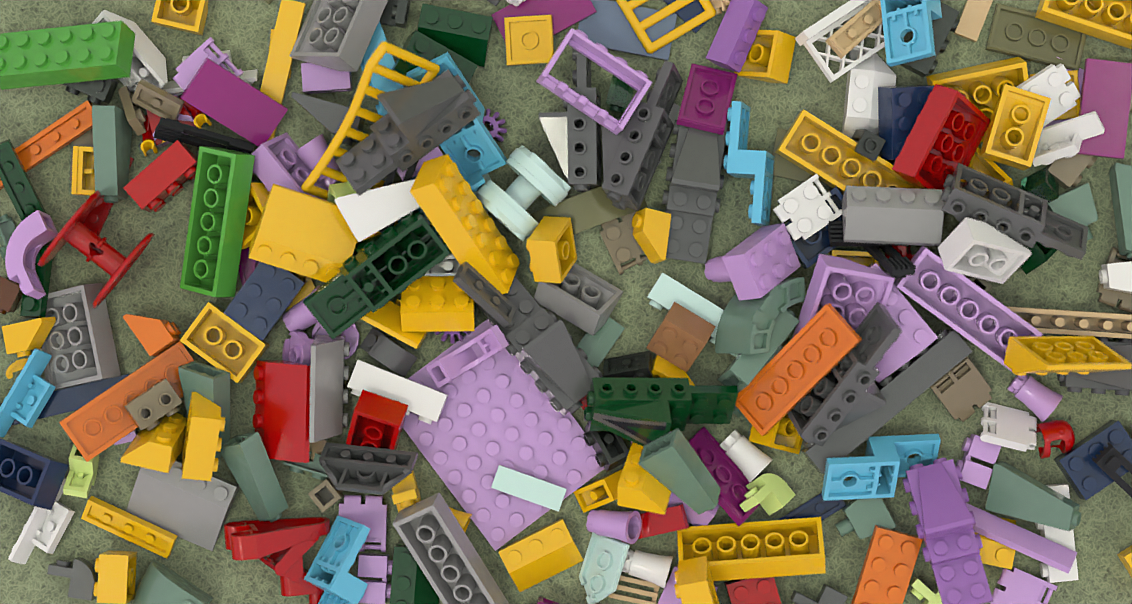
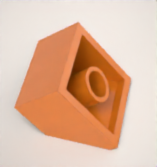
[123,314,181,356]

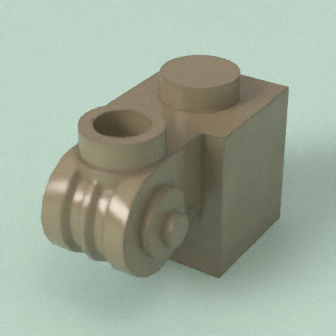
[308,478,344,513]

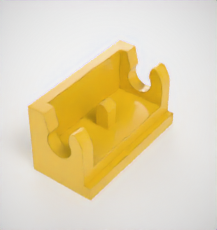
[71,146,95,196]

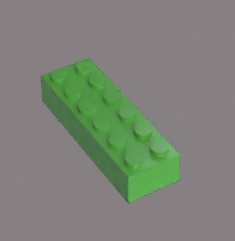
[0,21,135,90]
[180,146,255,297]

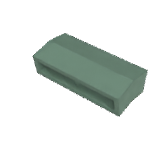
[576,317,625,368]

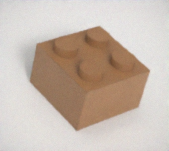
[646,302,716,372]

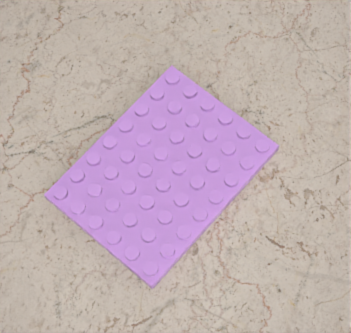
[403,319,605,551]

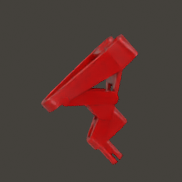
[224,517,330,604]

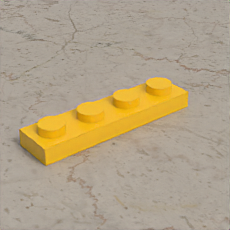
[81,496,178,559]

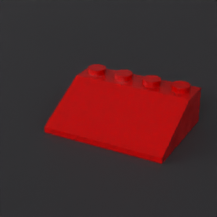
[892,84,990,191]
[252,360,311,463]

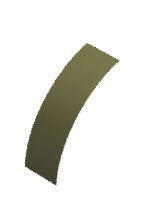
[530,186,648,235]

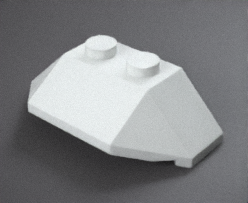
[92,10,168,93]
[842,49,896,142]

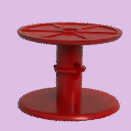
[38,190,155,309]

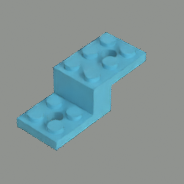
[880,0,942,67]
[406,52,507,179]
[724,101,775,226]
[822,434,941,501]
[304,515,370,604]

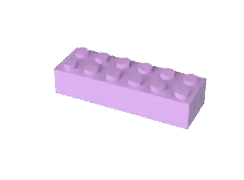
[893,245,1043,372]

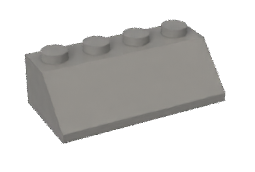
[842,186,944,246]

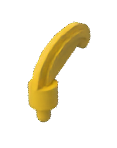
[6,358,28,379]

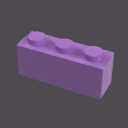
[706,0,768,73]

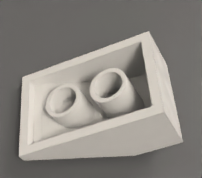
[938,217,1032,284]

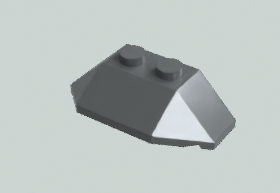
[319,442,418,495]

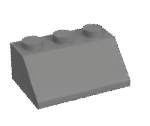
[534,263,623,336]

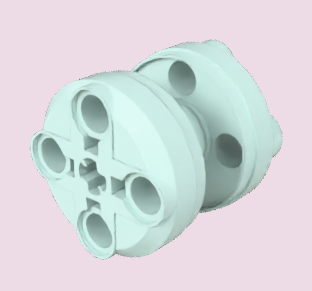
[476,145,571,241]

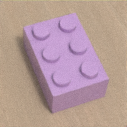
[722,223,801,301]

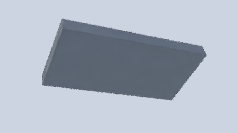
[578,0,677,61]

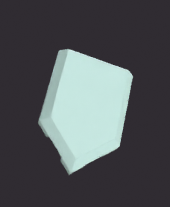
[579,532,630,604]

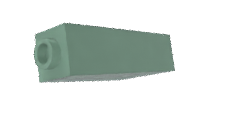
[92,105,132,203]
[1109,163,1132,261]
[717,308,800,393]
[178,361,230,459]
[638,429,721,514]
[220,432,288,522]
[985,461,1081,531]

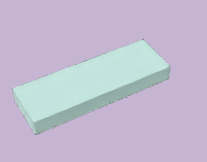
[491,465,567,512]

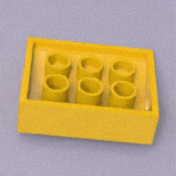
[926,57,1029,142]
[249,183,357,283]
[1003,336,1132,376]

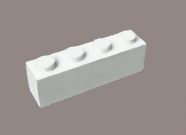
[347,360,448,424]
[1035,483,1079,583]

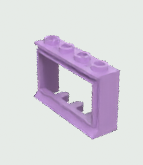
[536,28,652,135]

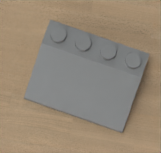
[290,0,388,72]
[33,283,121,390]
[309,335,350,443]
[126,459,240,551]

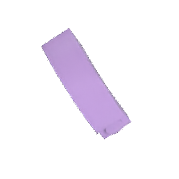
[5,210,58,299]
[426,324,509,388]

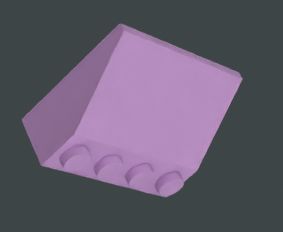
[792,254,895,338]
[869,263,938,383]

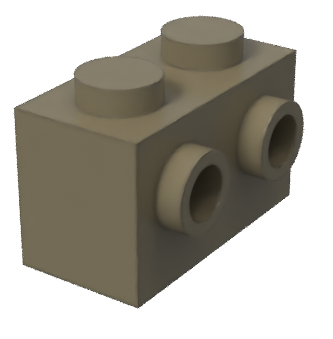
[124,379,182,431]

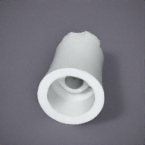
[719,429,773,483]
[622,549,673,589]

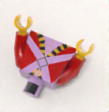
[140,95,212,157]

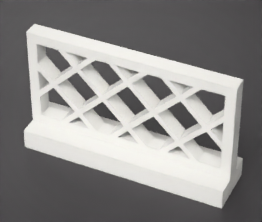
[795,0,885,83]

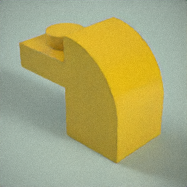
[391,470,421,513]

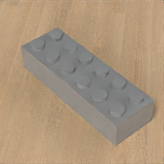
[393,492,509,604]

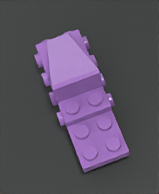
[902,458,993,604]

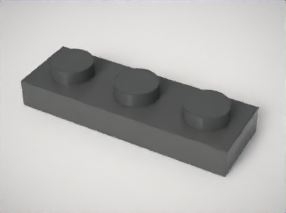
[453,261,517,327]

